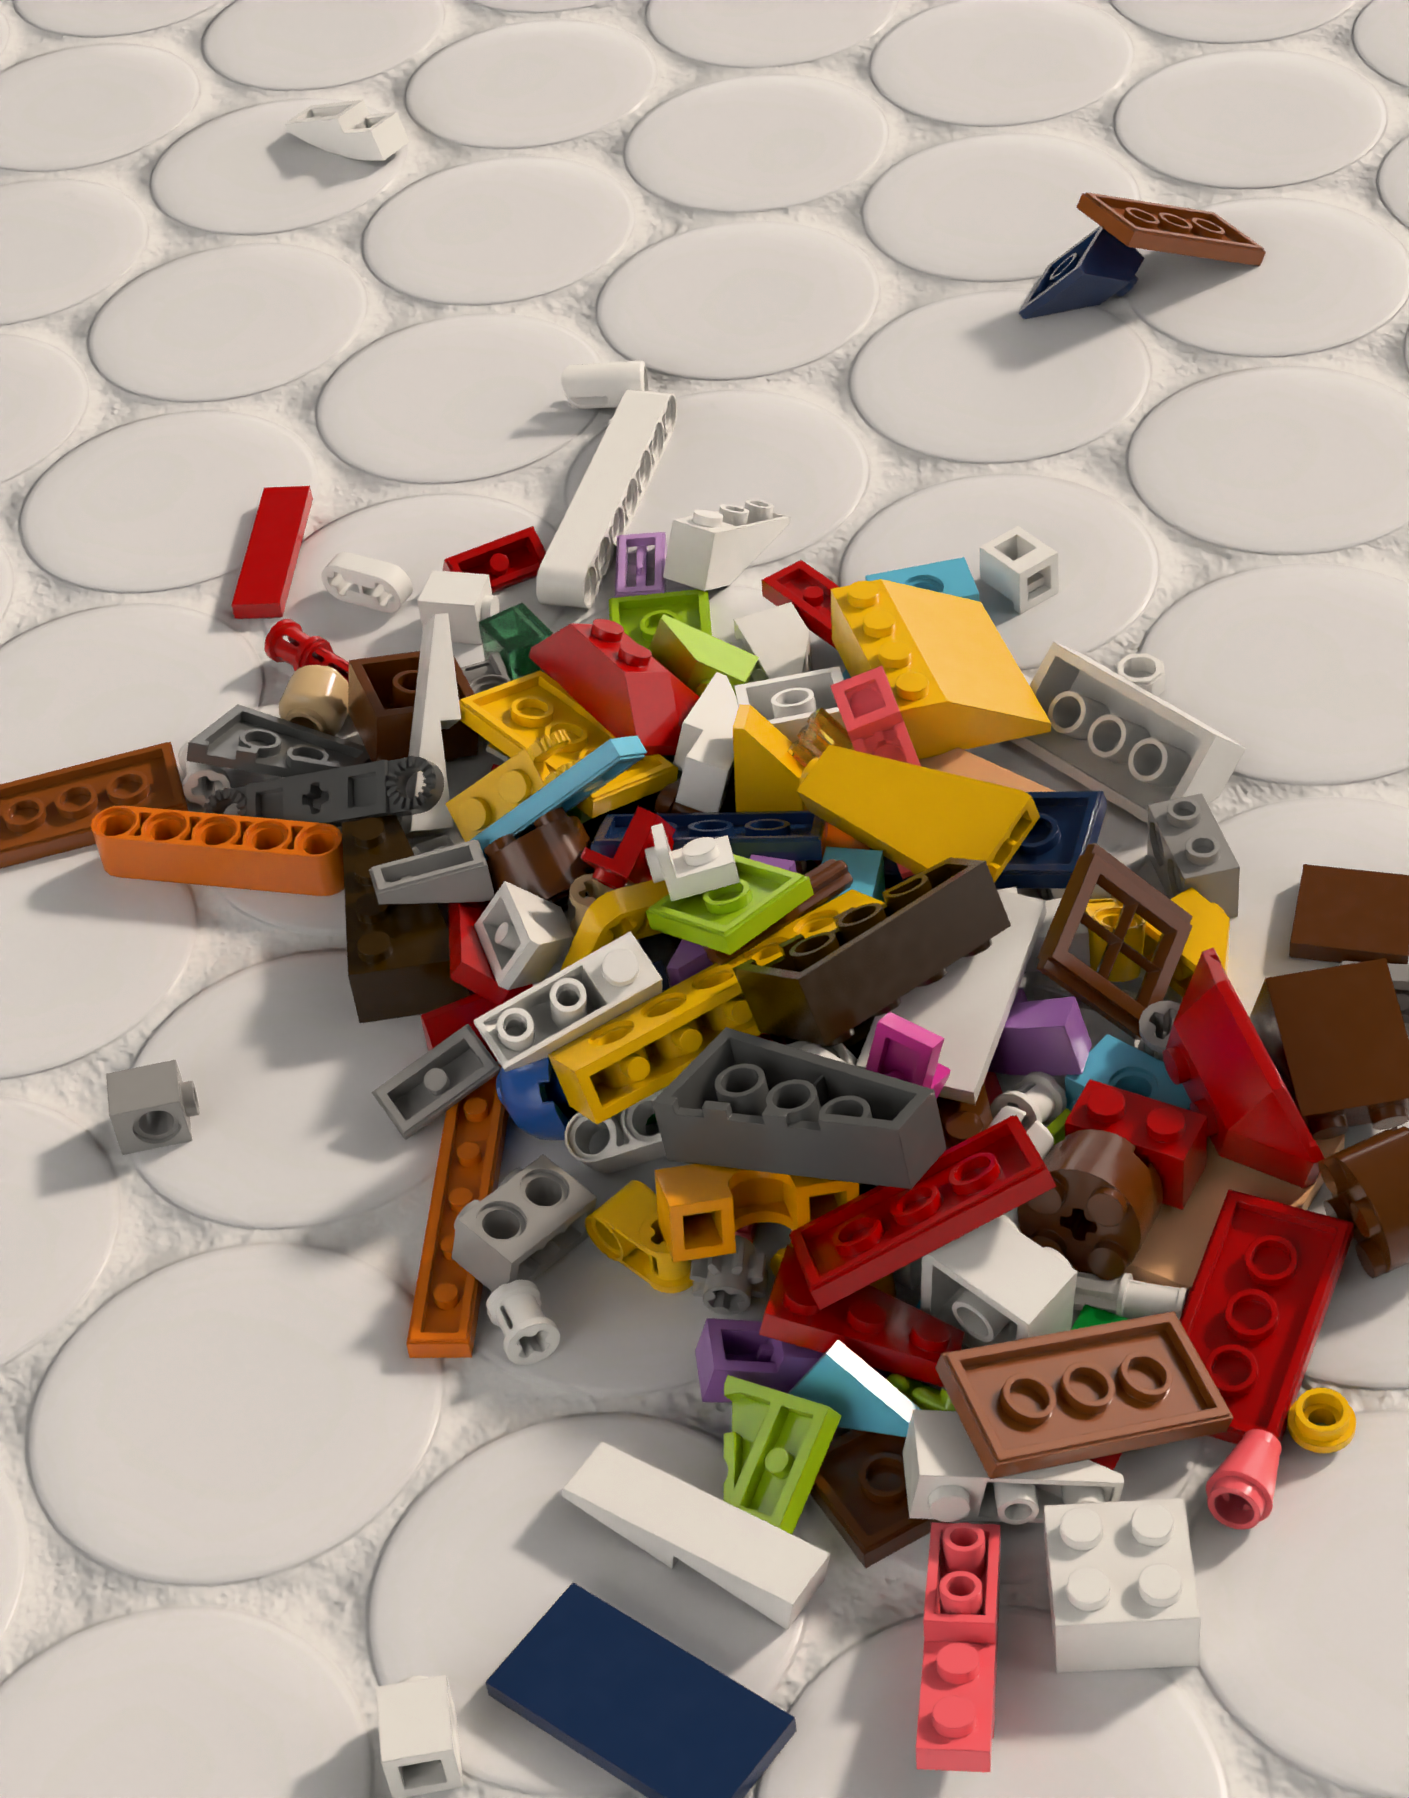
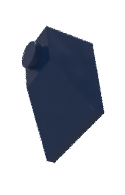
[1019,226,1145,319]

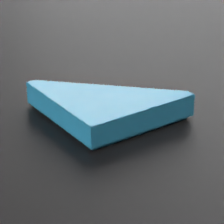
[788,1340,922,1437]

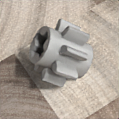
[690,1235,769,1315]

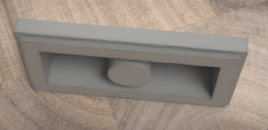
[371,1024,501,1140]

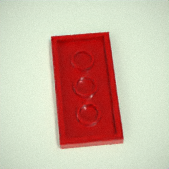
[789,1115,1057,1310]
[1179,1189,1354,1444]

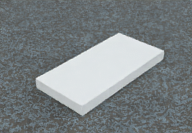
[856,890,1047,1105]

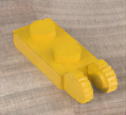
[445,729,581,842]

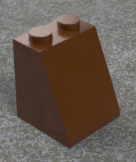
[1249,958,1409,1140]

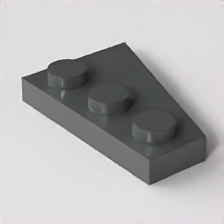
[187,704,372,777]

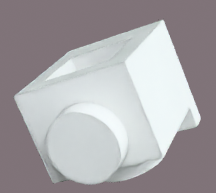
[979,526,1059,614]

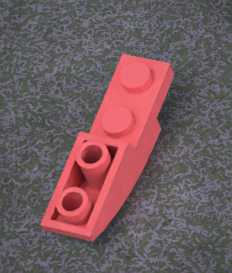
[916,1522,1001,1772]

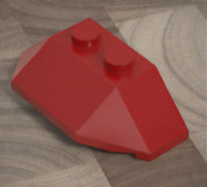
[529,619,700,756]
[1163,947,1325,1188]

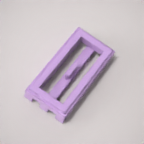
[615,532,667,598]

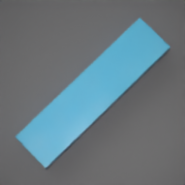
[470,736,647,860]

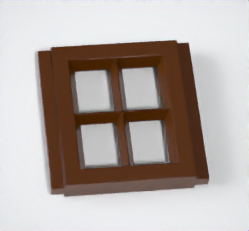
[1036,843,1193,1040]

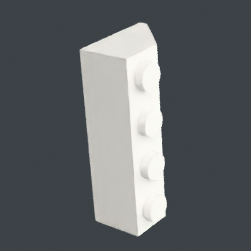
[1010,642,1246,824]

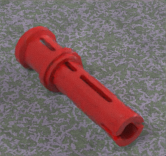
[264,619,349,681]

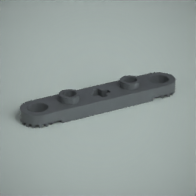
[203,756,444,827]

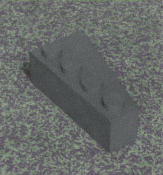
[652,1027,946,1189]

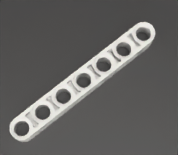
[536,390,677,609]

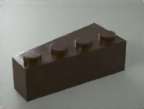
[342,815,470,1023]
[733,857,1011,1047]

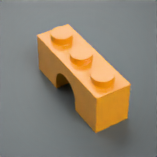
[655,1164,859,1263]

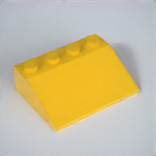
[830,579,1051,759]

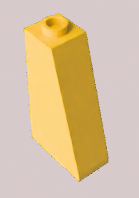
[796,744,1040,883]

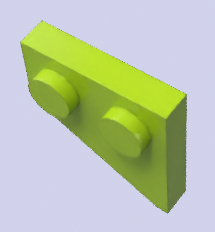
[723,1375,841,1534]

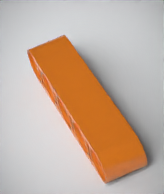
[91,805,344,896]

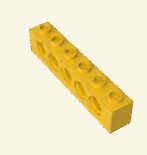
[548,889,885,1125]

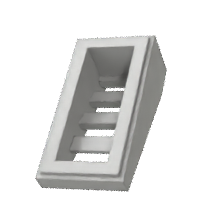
[369,840,495,904]

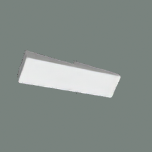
[401,613,461,838]
[562,1441,830,1630]

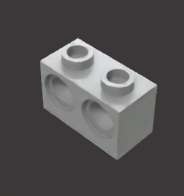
[1147,793,1240,918]
[452,1154,597,1292]

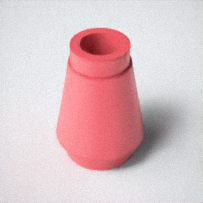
[1206,1429,1282,1530]

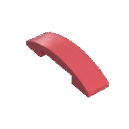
[830,666,921,879]

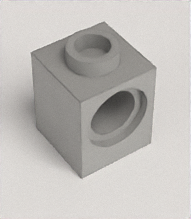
[106,1059,200,1155]

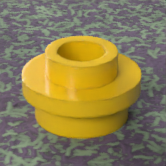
[1287,1388,1356,1453]

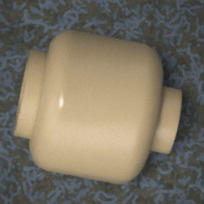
[279,665,348,736]

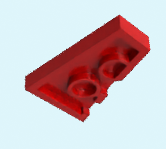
[759,1245,965,1388]

